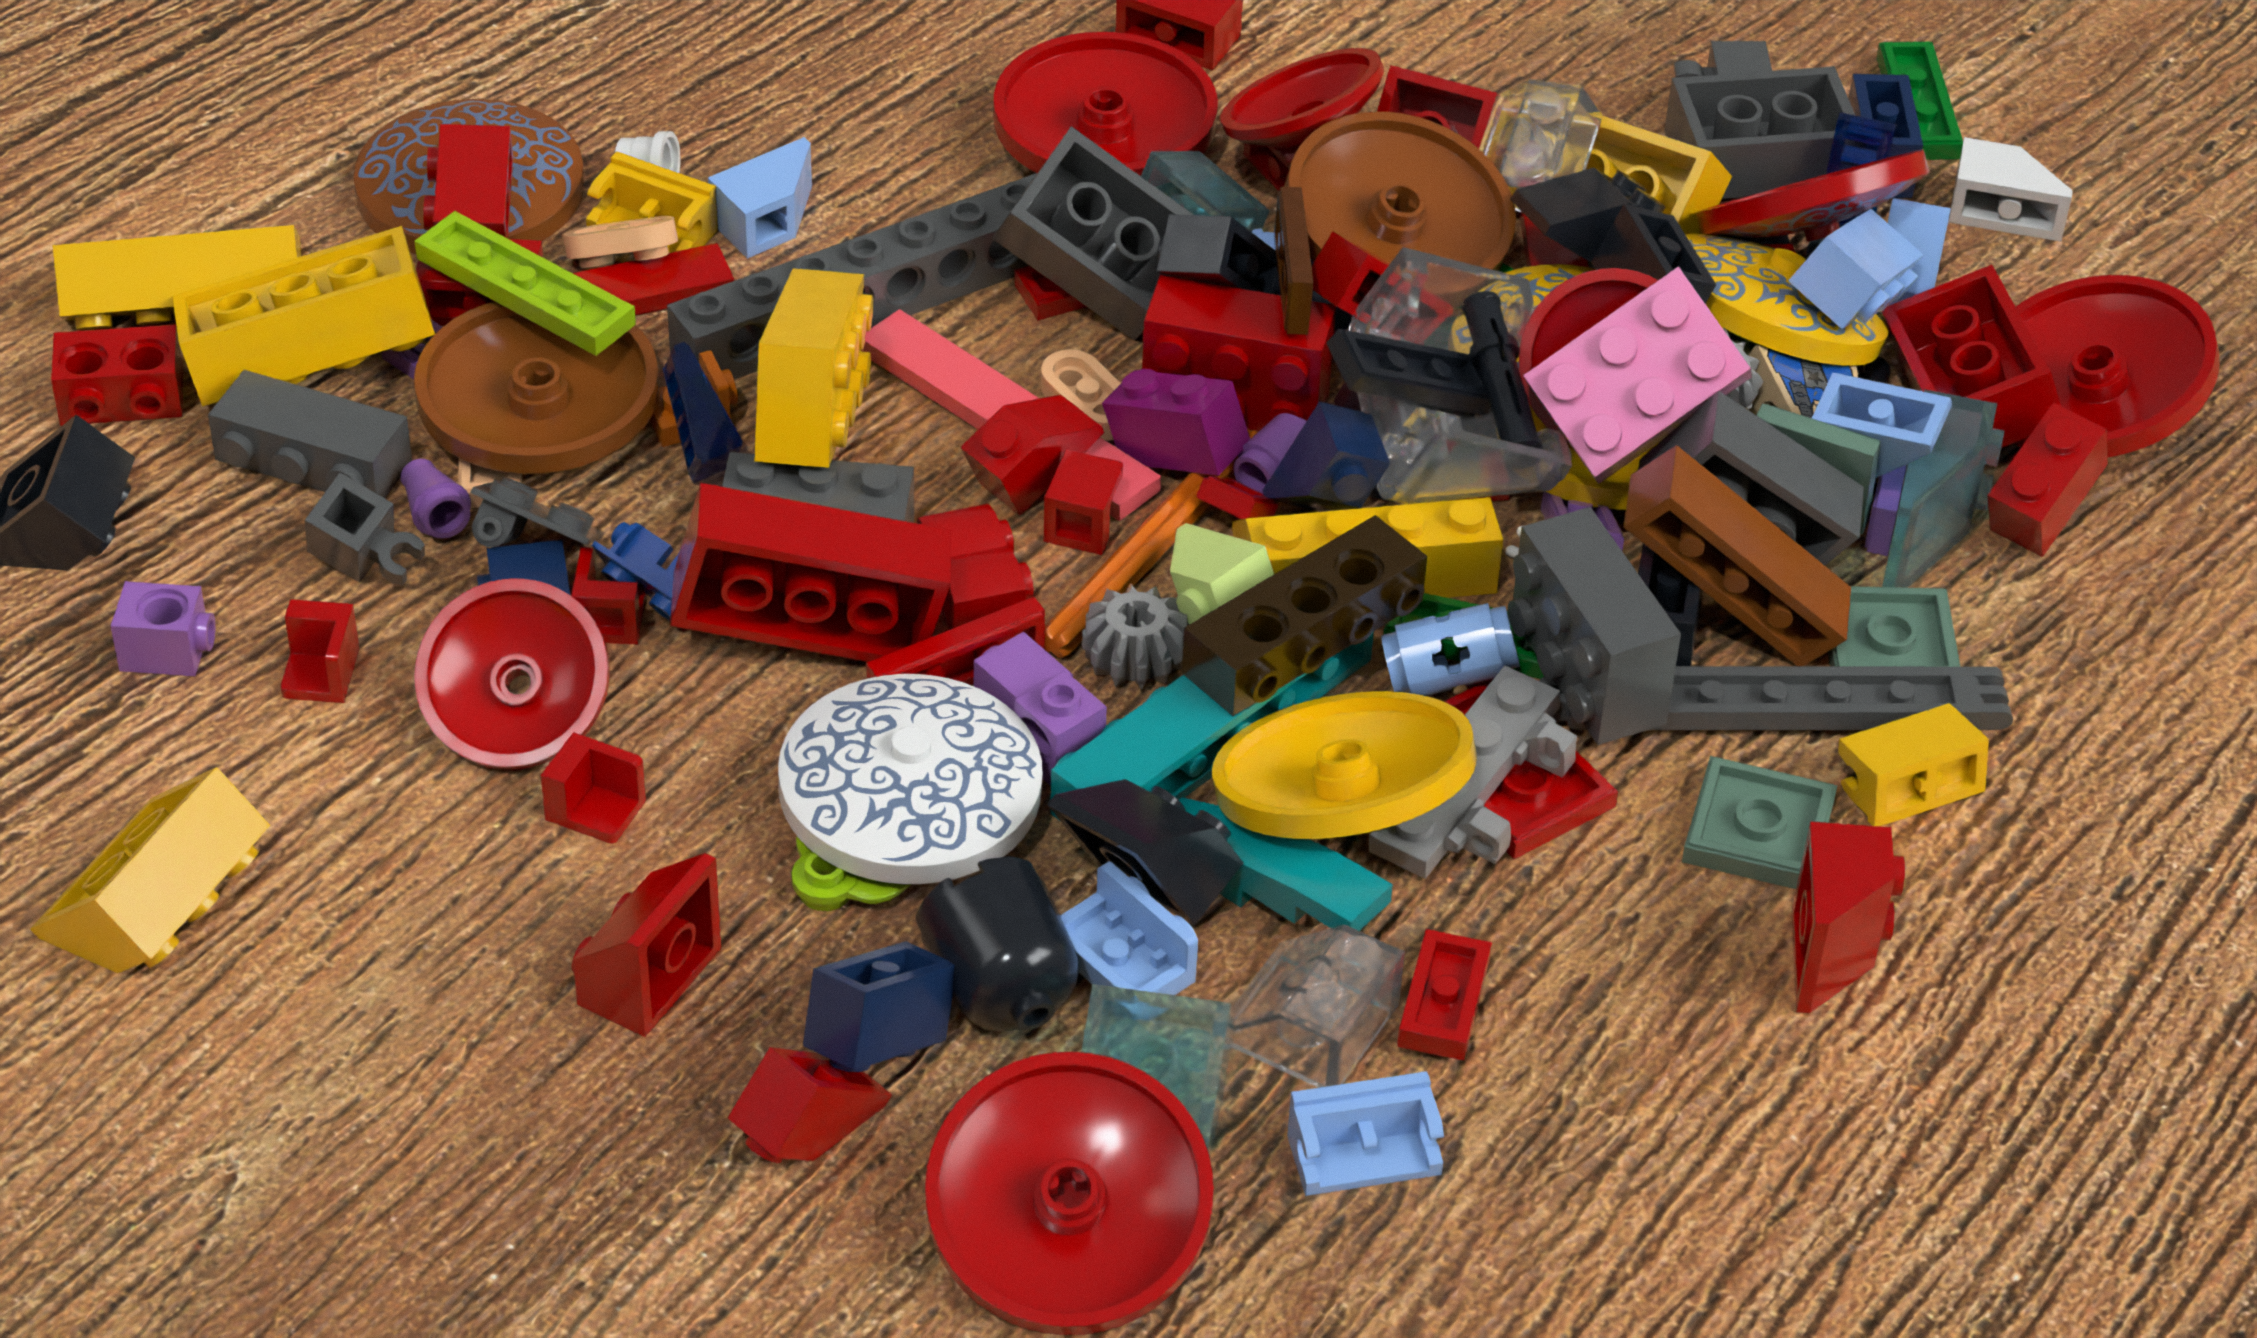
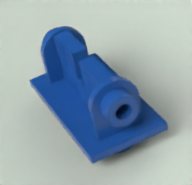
[591,522,679,622]

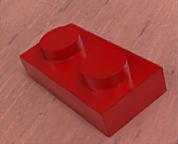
[1397,929,1492,1061]

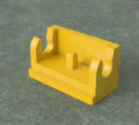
[586,151,718,253]
[1838,703,1989,826]

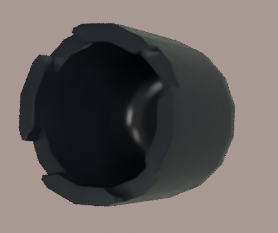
[915,856,1078,1032]

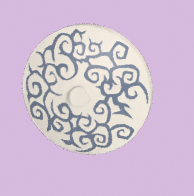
[778,674,1043,884]

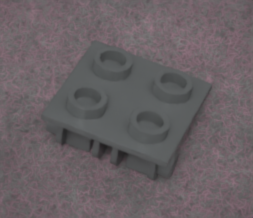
[470,477,605,547]

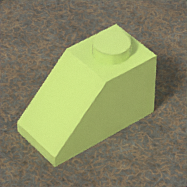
[1170,523,1274,624]

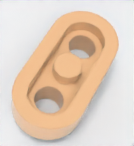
[562,216,678,268]
[1041,349,1121,441]

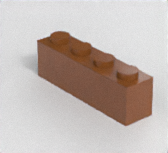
[1624,445,1851,666]

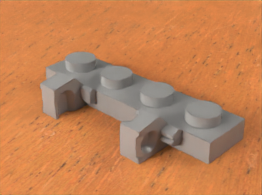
[1369,665,1577,879]

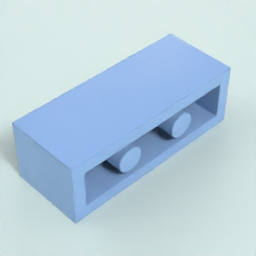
[1788,209,1923,329]

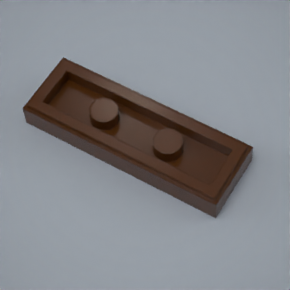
[1274,187,1313,335]

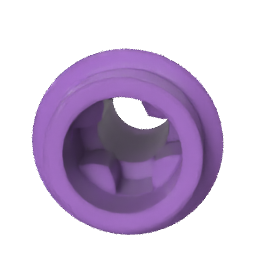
[401,459,471,538]

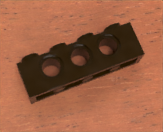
[1182,515,1428,716]

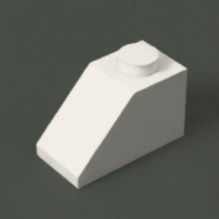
[1948,137,2072,242]

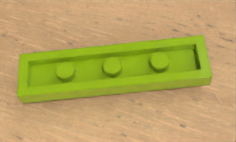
[415,211,636,356]

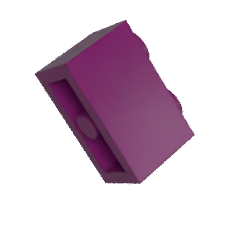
[1102,369,1250,476]

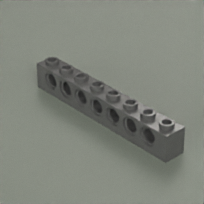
[667,173,1037,381]

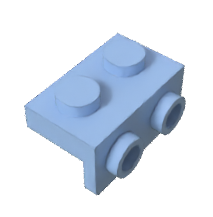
[1060,861,1198,1022]

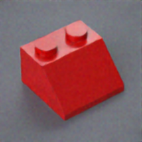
[1377,65,1507,154]
[1791,821,1905,1013]
[571,853,721,1037]

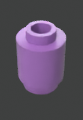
[1233,413,1306,493]

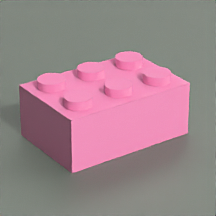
[1523,267,1752,484]

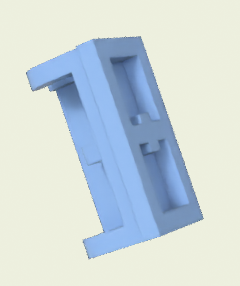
[1287,1071,1444,1196]

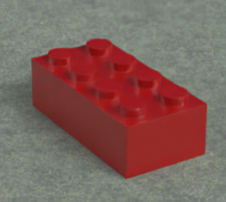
[670,483,951,662]

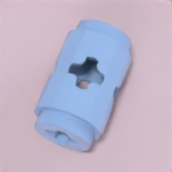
[1381,603,1520,696]

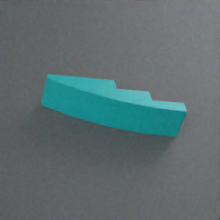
[1179,797,1393,940]

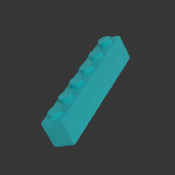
[1050,631,1374,822]

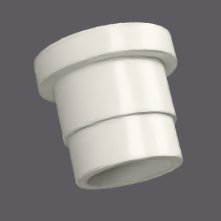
[615,131,681,173]

